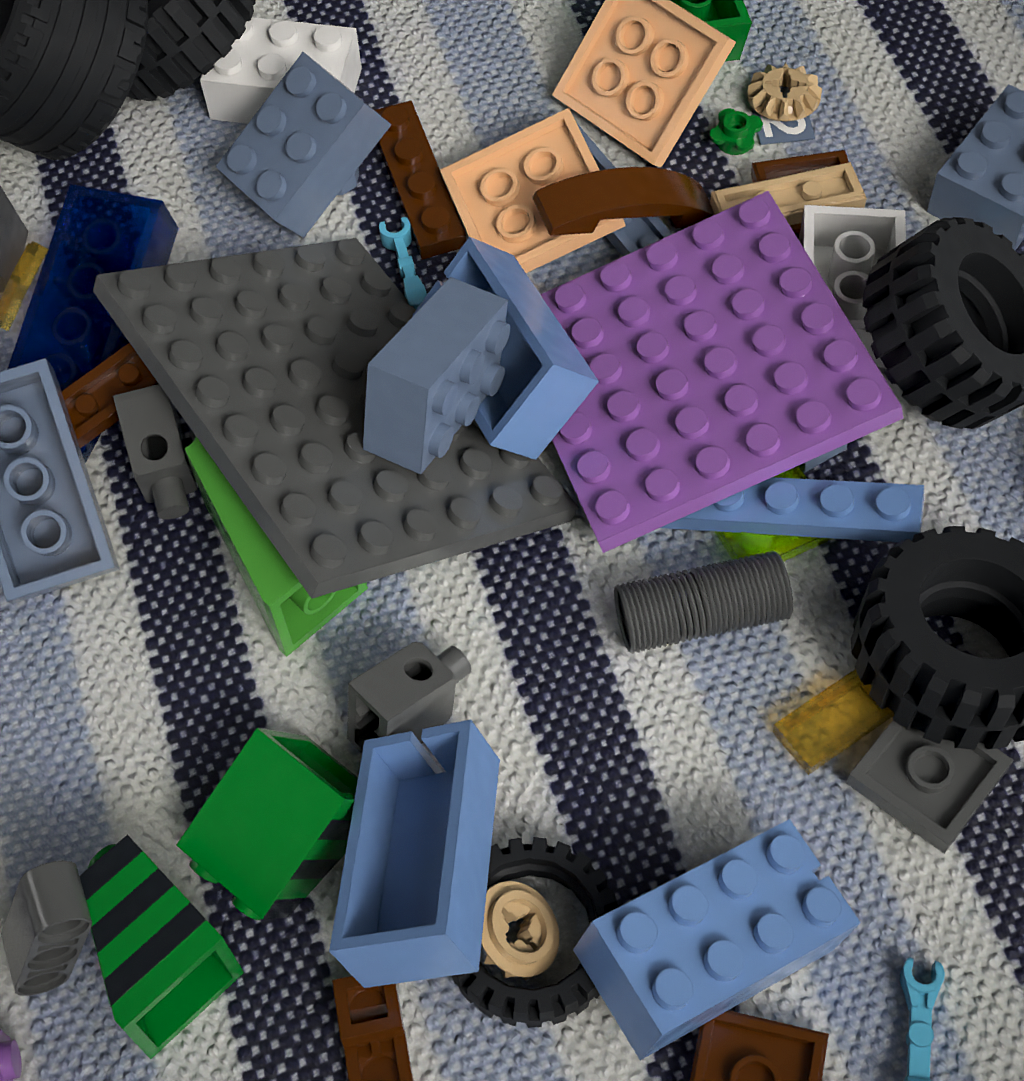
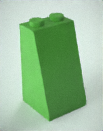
[185,437,368,657]

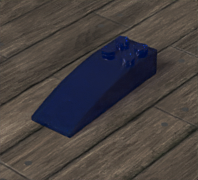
[7,184,179,463]

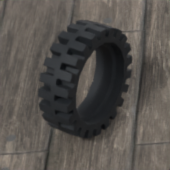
[452,837,618,1028]

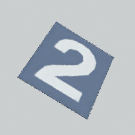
[752,110,815,145]

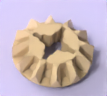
[747,62,822,121]
[481,881,559,980]

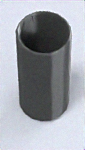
[614,550,793,654]

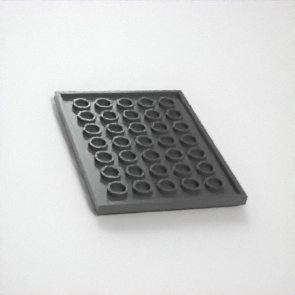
[93,238,579,599]

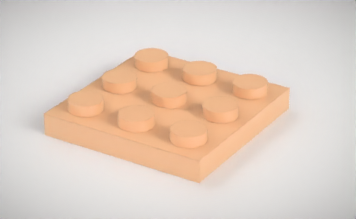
[552,0,736,167]
[440,108,626,273]

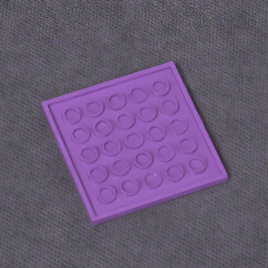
[540,191,903,553]

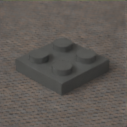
[846,720,1013,854]

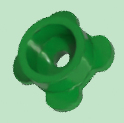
[710,108,763,155]

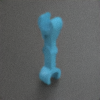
[379,217,427,309]
[900,957,945,1081]

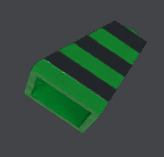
[176,728,358,920]
[80,834,244,1059]

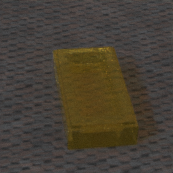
[0,241,49,332]
[772,669,895,775]

